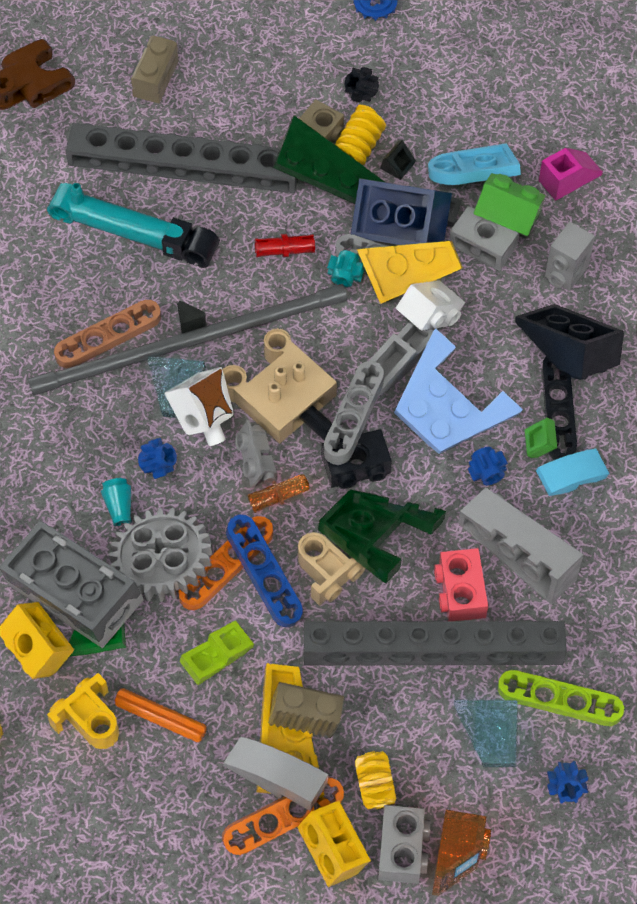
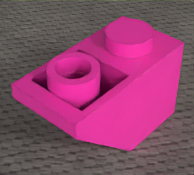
[539,148,603,201]

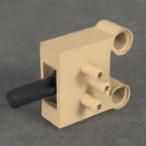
[222,328,341,444]

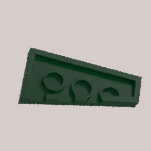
[273,115,386,204]

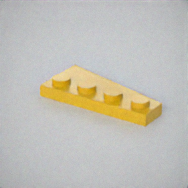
[256,663,324,798]

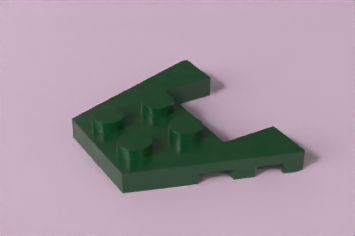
[318,489,446,584]

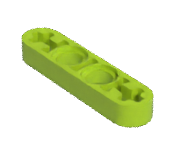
[498,670,624,726]

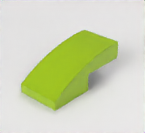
[179,620,254,685]

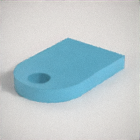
[428,143,521,185]

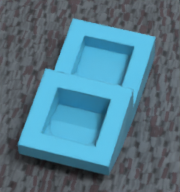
[536,448,610,496]

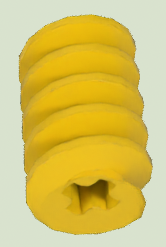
[335,104,386,165]

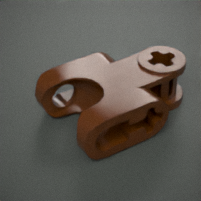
[0,39,75,110]

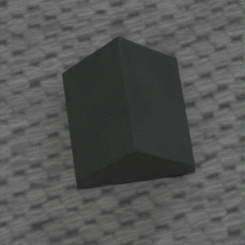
[380,140,416,180]
[177,301,206,334]

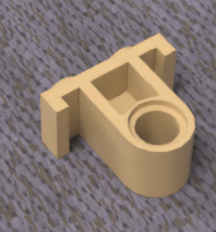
[298,532,365,606]

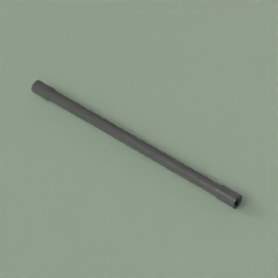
[28,284,348,396]

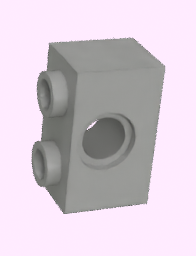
[449,206,519,271]
[545,221,595,291]

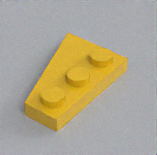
[357,241,463,304]

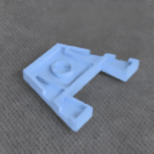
[394,329,523,454]

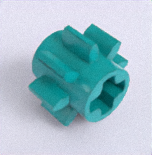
[327,250,364,287]

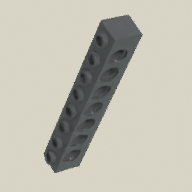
[66,123,297,194]
[304,621,567,666]

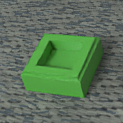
[525,418,557,458]

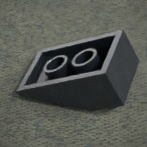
[515,304,624,380]

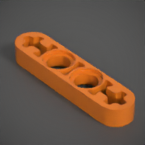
[178,516,273,610]
[222,777,344,855]

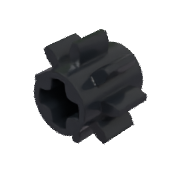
[344,66,379,103]

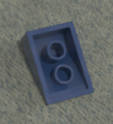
[351,179,452,245]

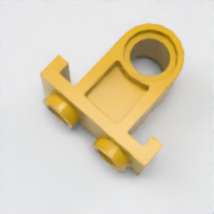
[47,673,119,749]

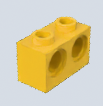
[297,801,371,887]

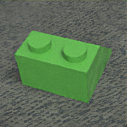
[473,173,546,236]

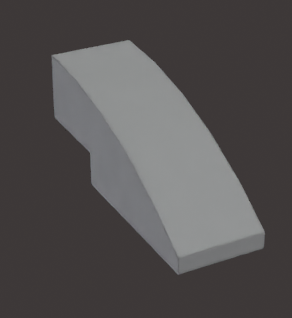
[365,321,434,397]
[223,737,329,811]

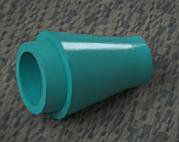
[100,478,132,526]

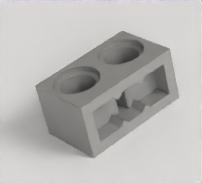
[378,805,431,884]

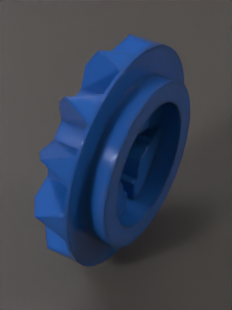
[353,0,398,21]

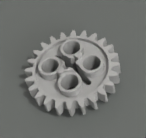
[108,508,213,602]

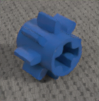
[138,438,177,479]
[468,447,508,486]
[547,761,589,804]

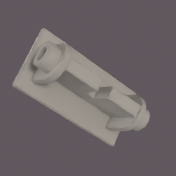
[235,420,277,488]

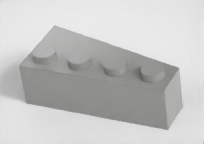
[458,488,584,605]

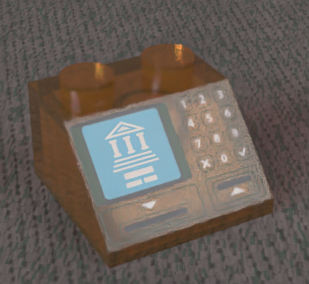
[432,809,492,896]

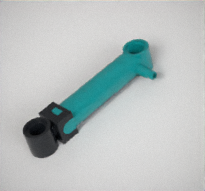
[47,183,220,268]

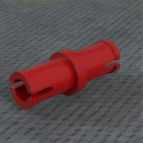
[254,234,315,258]

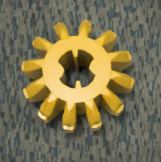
[355,751,396,809]

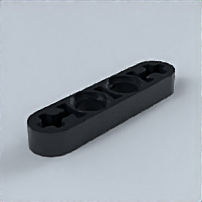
[541,357,577,460]

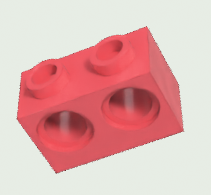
[434,548,488,621]

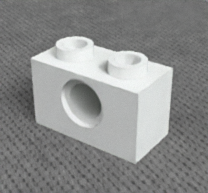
[396,280,465,331]

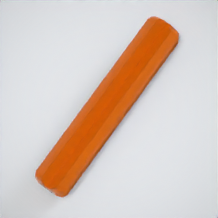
[114,688,206,742]

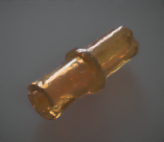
[247,474,310,513]

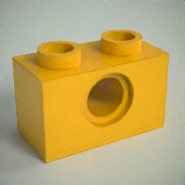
[0,602,74,679]

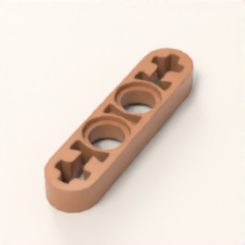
[54,300,161,368]

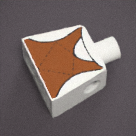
[165,367,233,446]

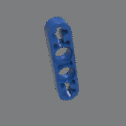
[226,514,303,627]

